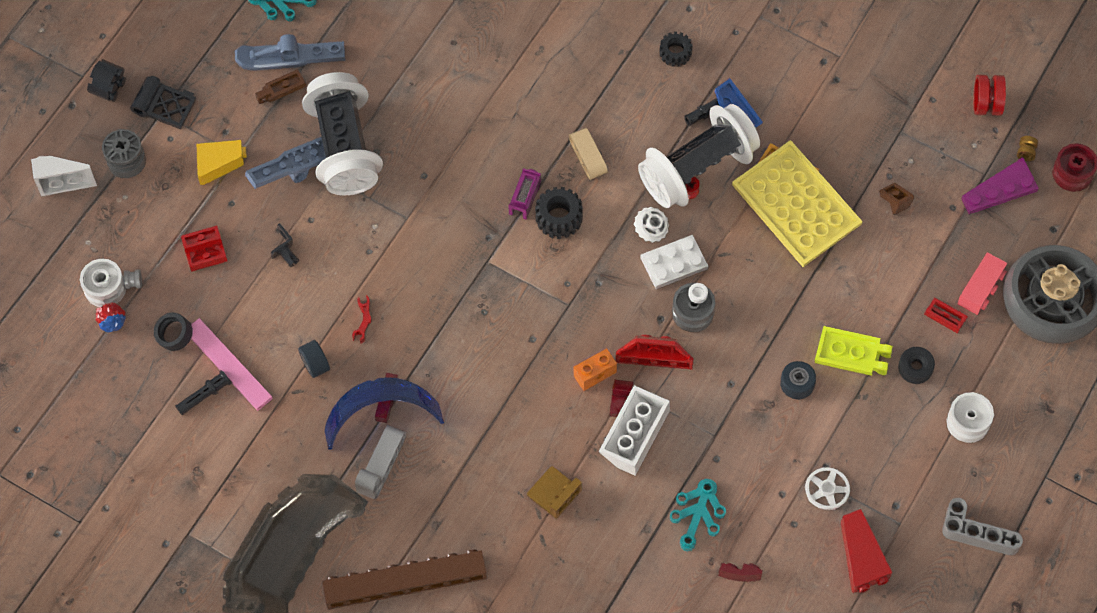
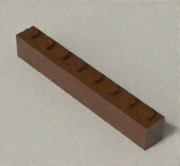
[322,549,487,610]

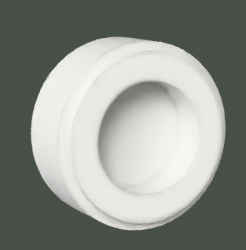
[689,283,708,303]

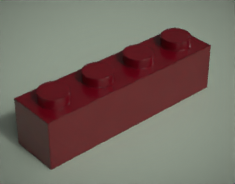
[375,373,399,423]

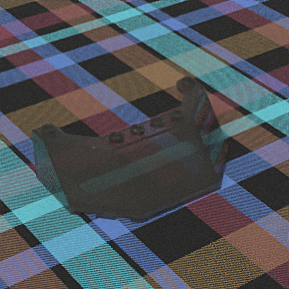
[222,474,368,613]

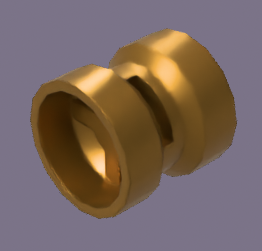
[1017,136,1038,161]

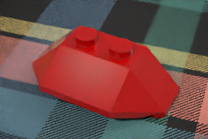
[615,335,694,370]

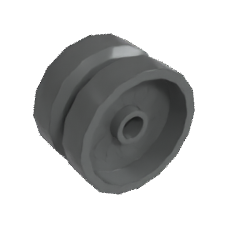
[672,283,716,332]

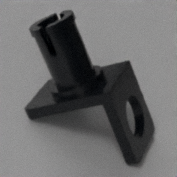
[271,223,299,267]

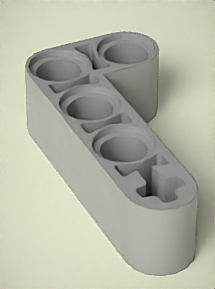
[355,425,406,500]
[942,498,1023,555]

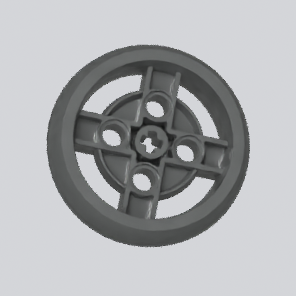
[1003,245,1097,344]

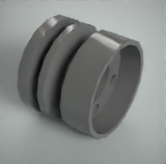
[102,129,146,178]

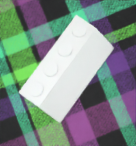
[599,386,670,475]

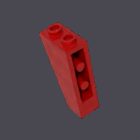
[841,509,892,593]

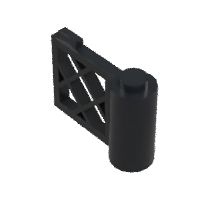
[130,76,196,130]

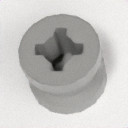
[124,269,142,289]

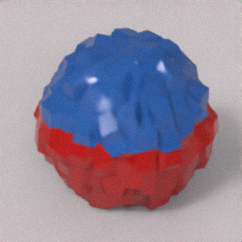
[95,302,126,333]

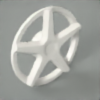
[805,467,850,510]

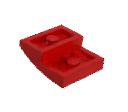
[181,226,228,272]

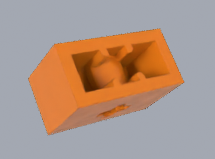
[574,348,617,391]

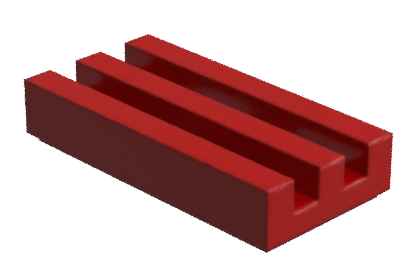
[924,297,968,334]

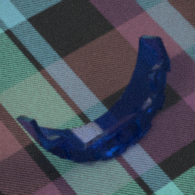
[324,378,444,450]

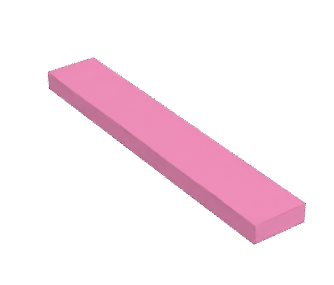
[191,318,273,411]

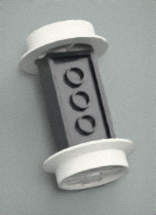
[302,72,383,195]
[638,104,760,208]

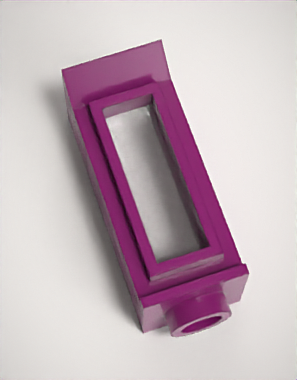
[508,168,541,220]

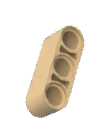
[569,128,608,180]

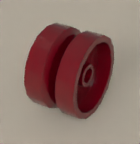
[1052,143,1097,192]

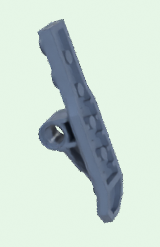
[235,34,345,71]
[245,137,326,189]

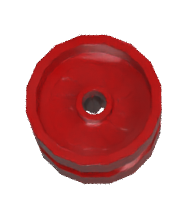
[973,74,1006,116]

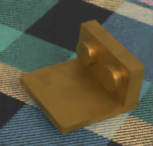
[527,466,582,519]

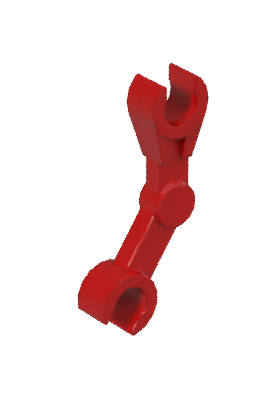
[352,295,372,344]

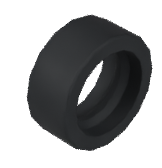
[154,312,193,351]

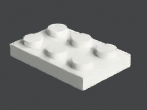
[640,235,708,289]

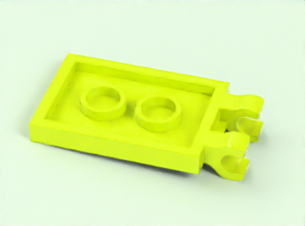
[815,326,893,376]

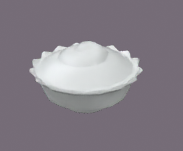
[634,207,669,243]

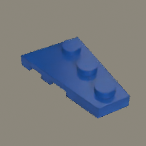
[714,78,763,128]

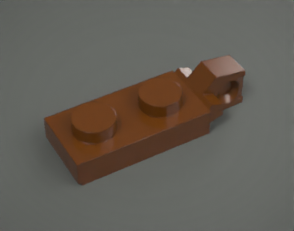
[255,70,307,104]

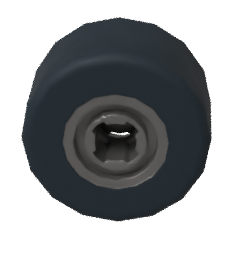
[298,340,330,378]
[780,361,816,400]

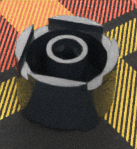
[87,59,126,102]

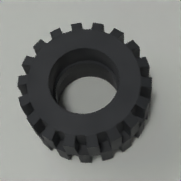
[535,187,583,239]

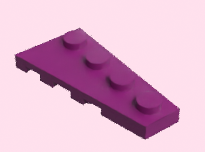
[961,158,1039,214]

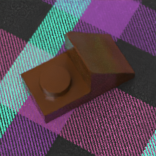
[879,182,914,215]

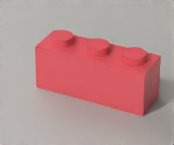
[957,252,1008,315]

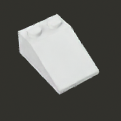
[31,156,97,196]

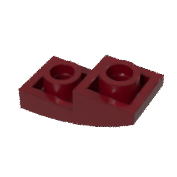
[718,563,763,582]

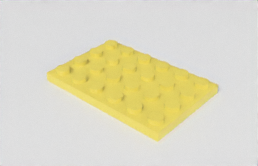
[732,140,862,267]

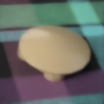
[1040,264,1081,300]

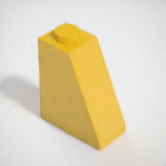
[197,140,247,185]

